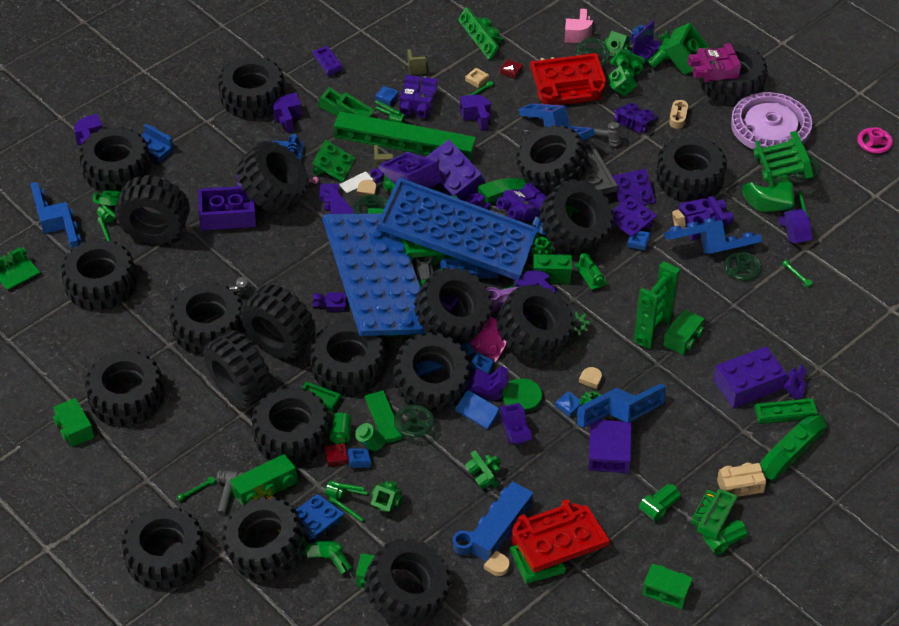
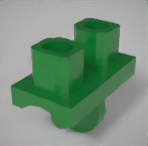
[610,48,645,75]
[465,450,501,490]

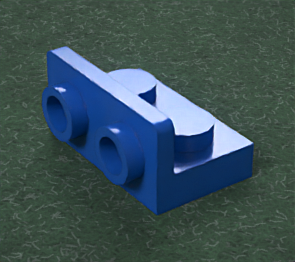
[141,124,174,163]

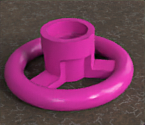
[857,127,893,154]

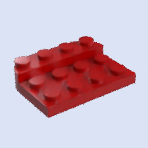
[530,53,605,105]
[512,500,610,573]

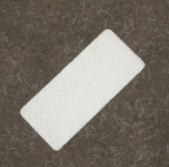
[340,172,373,193]

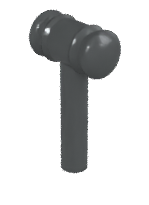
[594,122,621,147]
[229,277,255,299]
[217,469,244,515]

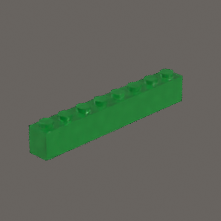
[334,112,476,162]

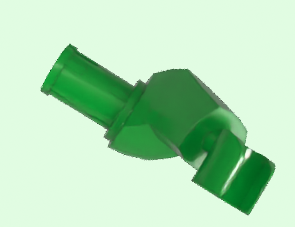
[647,30,671,69]
[302,541,352,575]

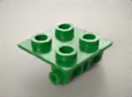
[312,140,355,183]
[0,247,40,290]

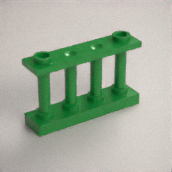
[753,131,813,188]
[633,261,680,349]

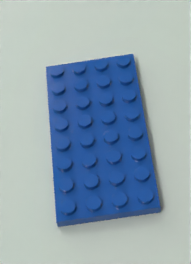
[376,177,538,280]
[322,214,426,336]

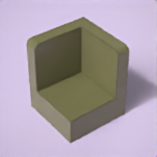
[407,49,426,75]
[374,145,393,169]

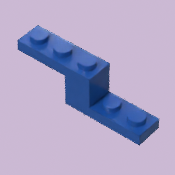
[518,103,595,142]
[30,182,82,249]
[664,218,762,253]
[577,384,666,428]

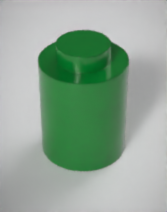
[330,413,352,444]
[355,423,385,451]

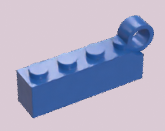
[453,481,534,561]

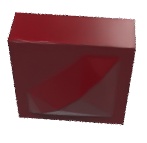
[500,59,523,79]
[325,443,348,467]

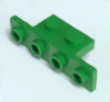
[458,7,504,60]

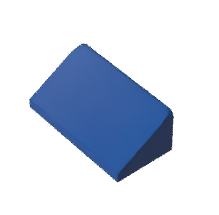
[455,390,500,430]

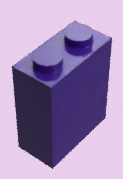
[588,419,631,473]

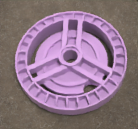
[731,92,812,154]

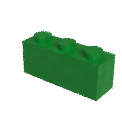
[230,454,298,505]

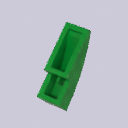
[317,87,374,117]
[478,178,527,207]

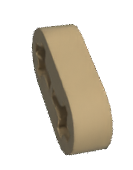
[669,100,688,129]

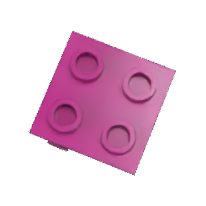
[469,317,506,363]

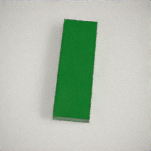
[365,391,402,445]
[754,398,818,424]
[697,489,738,539]

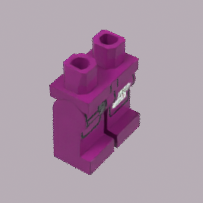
[688,43,741,82]

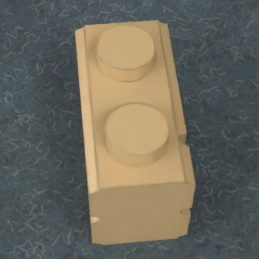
[717,463,766,497]

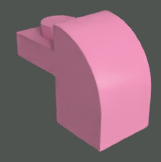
[564,9,593,43]

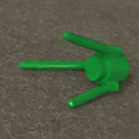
[375,100,406,123]
[97,205,115,242]
[325,480,369,522]

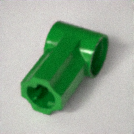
[639,484,681,522]
[702,520,748,555]

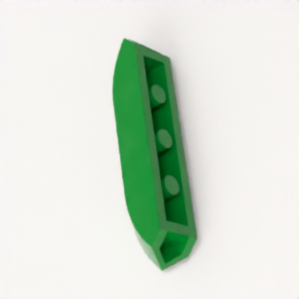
[760,415,828,480]

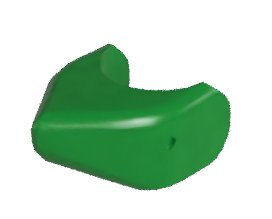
[742,168,795,212]

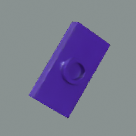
[313,46,343,76]

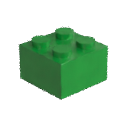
[664,23,710,75]

